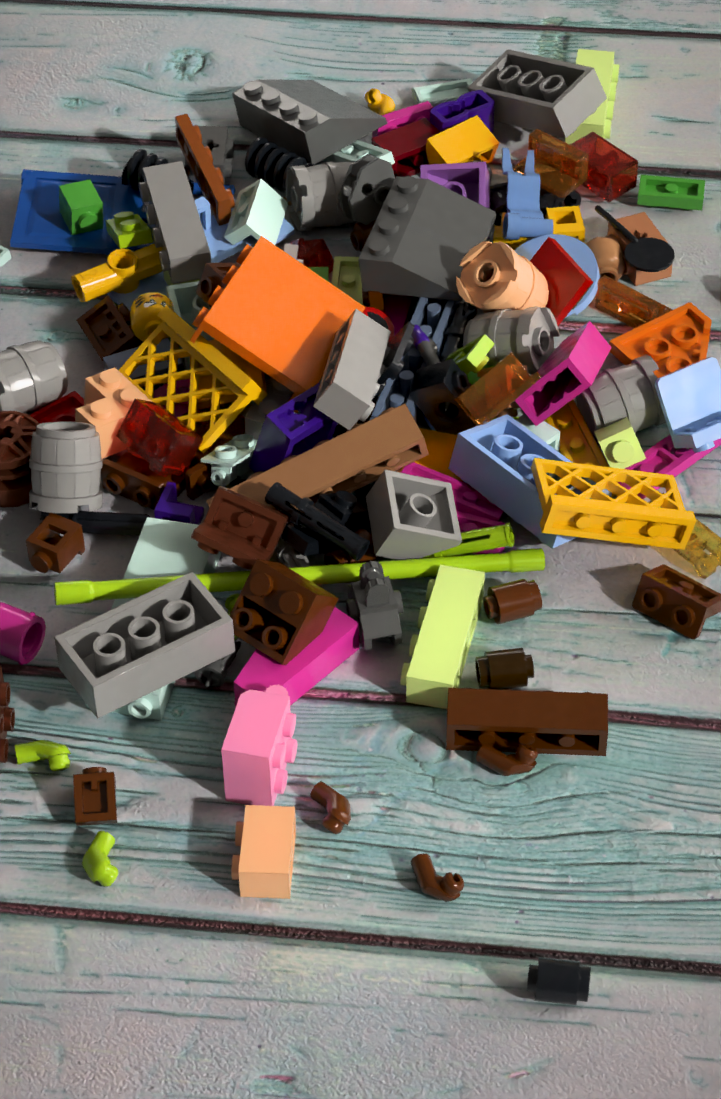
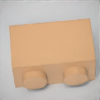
[231,805,296,899]

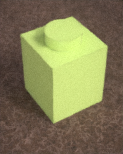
[594,417,646,469]

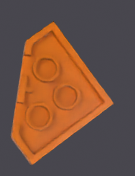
[609,302,712,378]

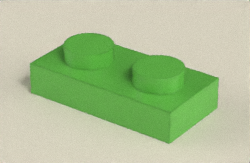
[637,175,705,210]

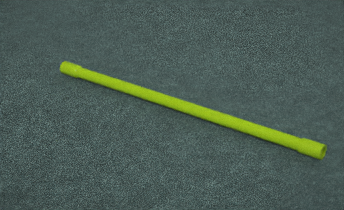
[54,548,545,605]

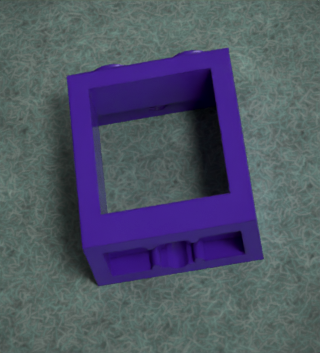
[249,383,338,473]

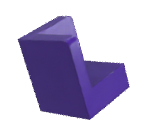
[154,481,205,525]

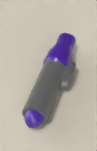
[411,325,441,366]

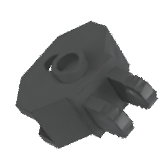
[338,154,395,225]
[346,560,403,650]

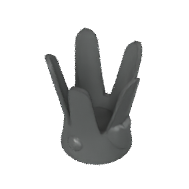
[195,641,241,687]

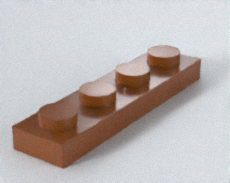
[175,114,235,226]

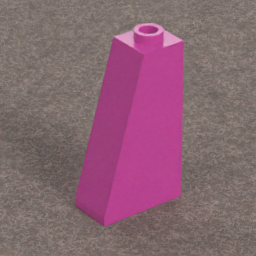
[513,321,612,426]
[234,607,360,708]

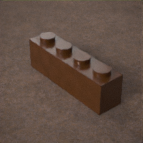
[446,688,608,756]

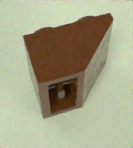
[229,559,339,665]

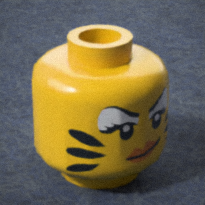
[130,292,174,342]

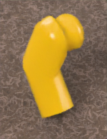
[365,88,395,115]

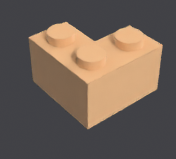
[75,367,156,459]

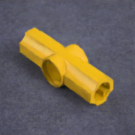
[71,243,162,303]

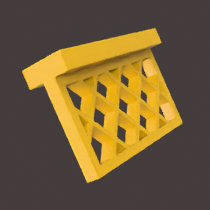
[118,305,267,454]
[531,458,696,550]

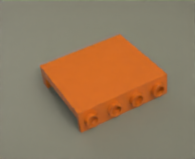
[190,236,366,413]

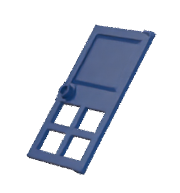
[10,169,236,256]

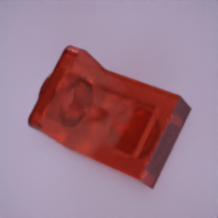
[289,238,334,274]

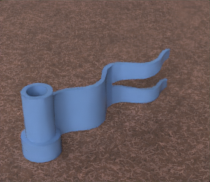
[502,148,553,240]

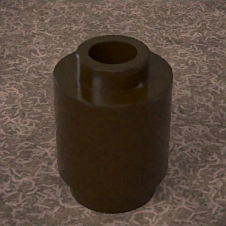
[475,648,534,690]

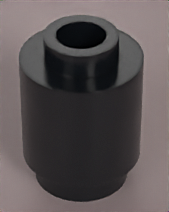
[527,957,591,1005]

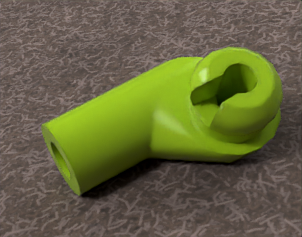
[82,831,119,887]

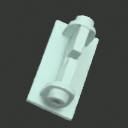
[201,434,257,487]

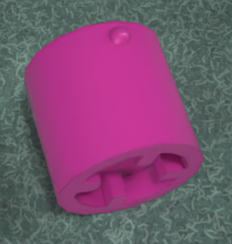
[0,602,46,665]

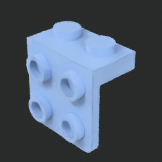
[655,357,721,453]

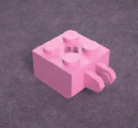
[221,684,297,806]

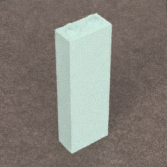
[85,517,221,720]

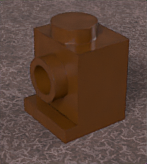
[26,513,85,574]

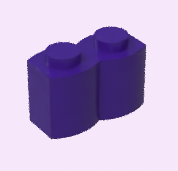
[430,90,495,133]

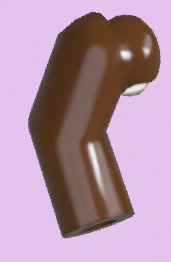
[476,743,538,776]
[310,781,351,834]
[411,854,464,902]

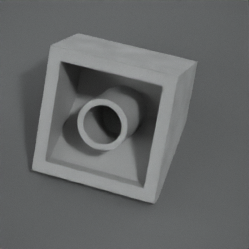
[366,469,462,560]

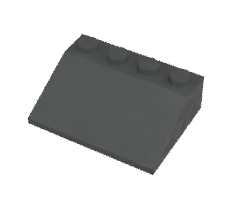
[232,80,387,164]
[358,176,496,301]

